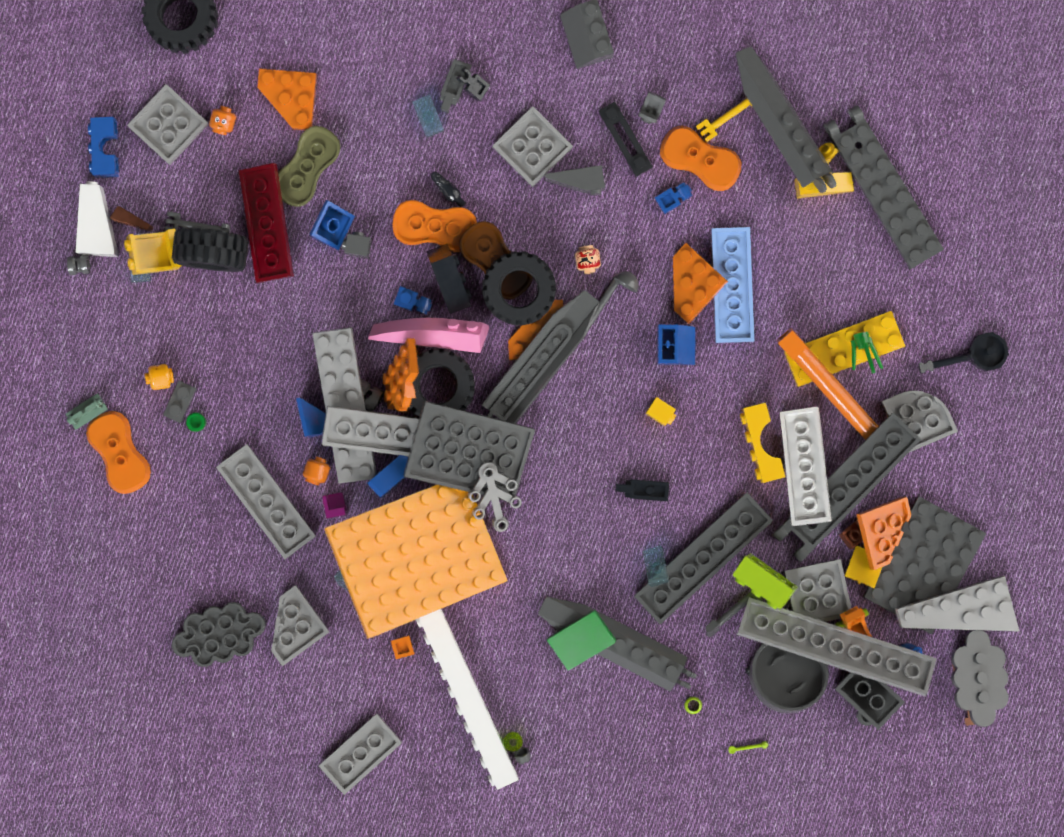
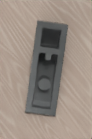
[545,165,605,196]

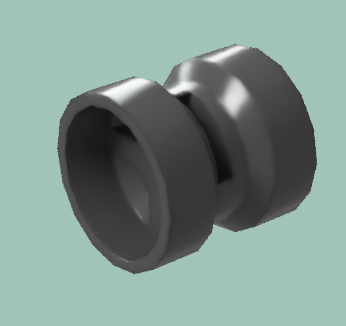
[67,255,91,276]

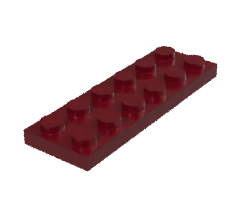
[239,163,294,283]

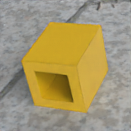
[645,397,676,426]

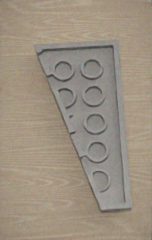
[895,575,1019,631]

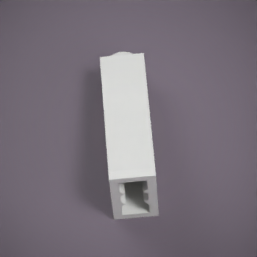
[76,181,118,257]

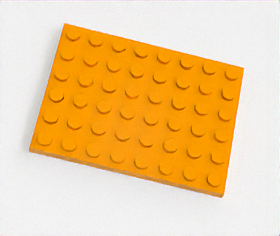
[324,484,508,639]

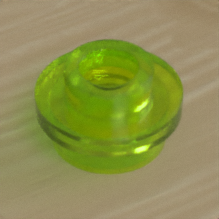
[503,732,523,752]

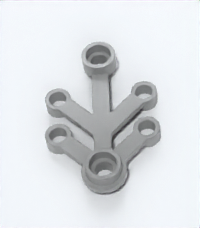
[468,462,522,532]

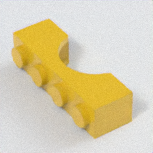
[740,403,785,483]

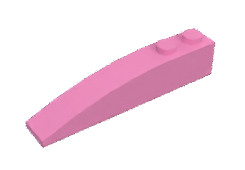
[368,318,489,353]

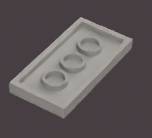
[319,714,402,795]

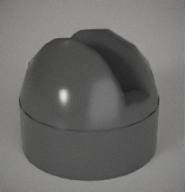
[514,747,530,765]

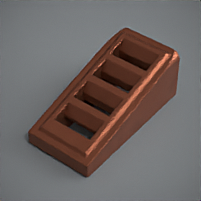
[110,206,154,231]

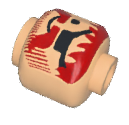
[575,245,601,274]

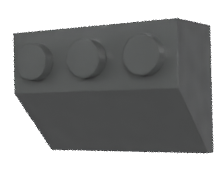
[560,0,614,69]

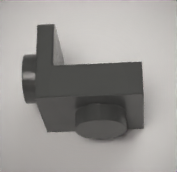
[638,91,666,124]

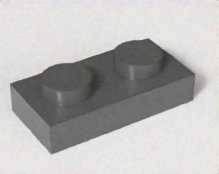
[163,381,197,424]

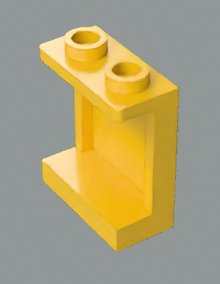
[124,229,182,275]

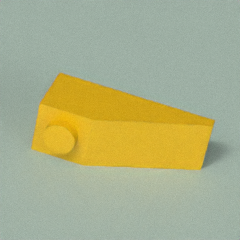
[795,172,854,199]

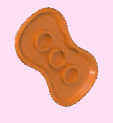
[660,126,742,191]
[392,200,477,252]
[86,411,151,494]

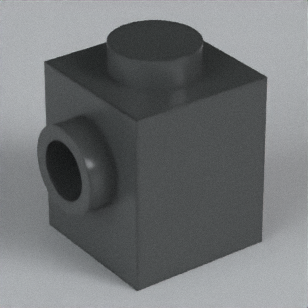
[342,232,372,259]

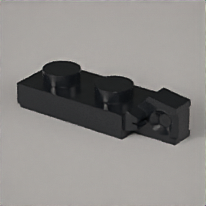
[615,479,669,502]

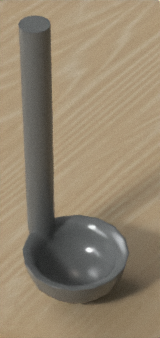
[584,271,639,337]

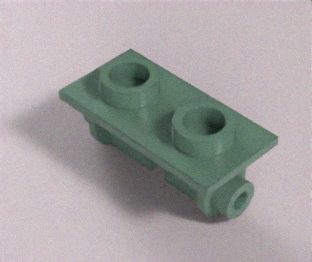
[65,393,108,430]

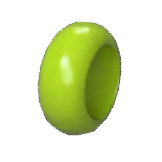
[684,696,702,714]

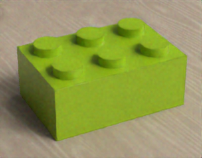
[733,553,798,609]

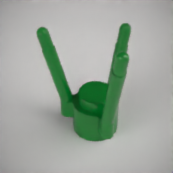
[851,332,883,374]

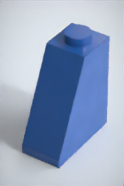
[367,455,408,498]

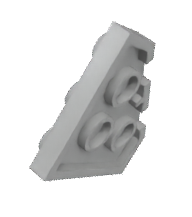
[271,585,330,666]

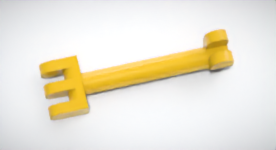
[696,97,752,142]

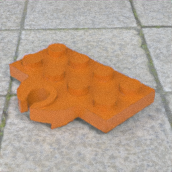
[383,338,418,411]

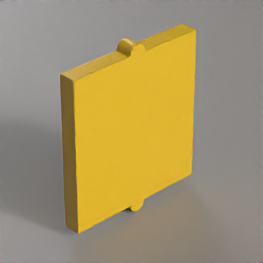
[845,546,882,588]

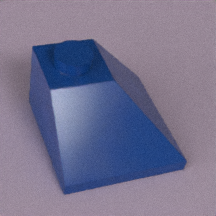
[296,398,326,438]

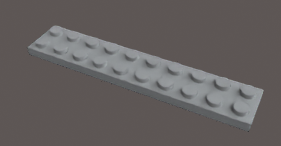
[737,597,937,697]

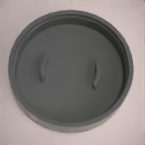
[749,643,829,714]

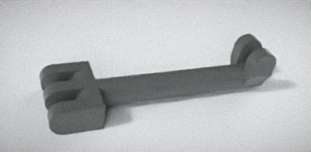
[164,212,231,232]
[706,591,762,637]

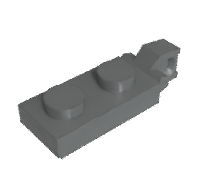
[440,59,472,114]

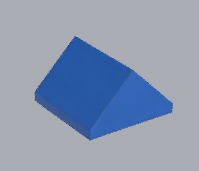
[309,200,355,250]

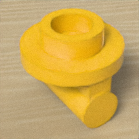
[819,143,839,163]

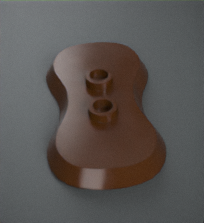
[459,221,533,300]

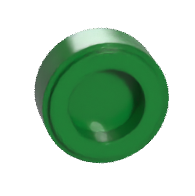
[186,413,206,432]

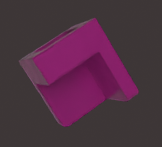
[322,493,347,519]

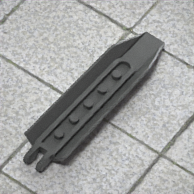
[735,46,837,193]
[482,290,599,424]
[538,596,697,691]

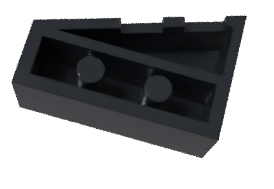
[426,244,473,314]

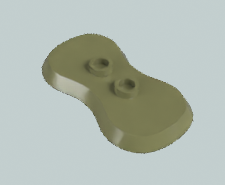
[278,126,340,207]

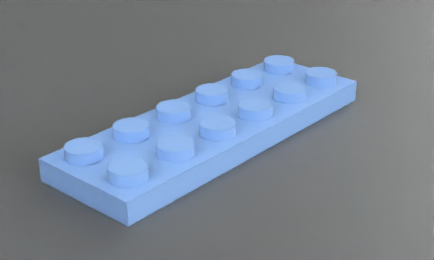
[711,227,754,343]

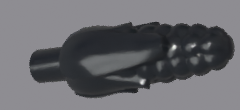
[431,171,466,207]

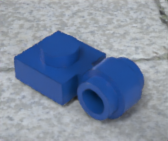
[655,182,693,215]
[394,286,432,314]

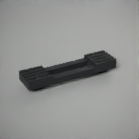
[598,102,653,177]

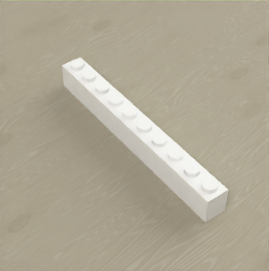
[416,609,519,790]

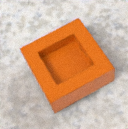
[391,635,415,659]

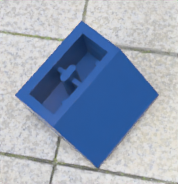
[657,325,695,365]

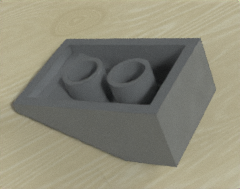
[834,672,905,730]

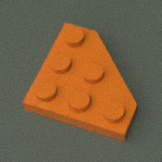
[257,69,317,130]
[673,243,728,324]
[508,299,563,360]
[856,497,911,570]

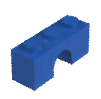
[88,117,119,178]

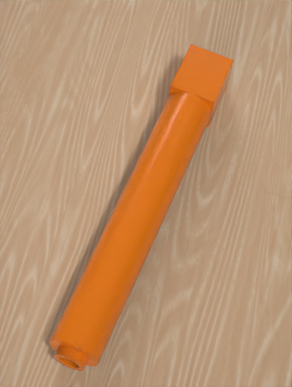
[776,328,879,440]

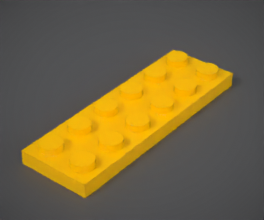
[784,311,905,387]

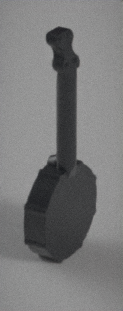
[918,332,1009,374]

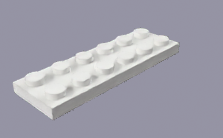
[780,407,832,526]

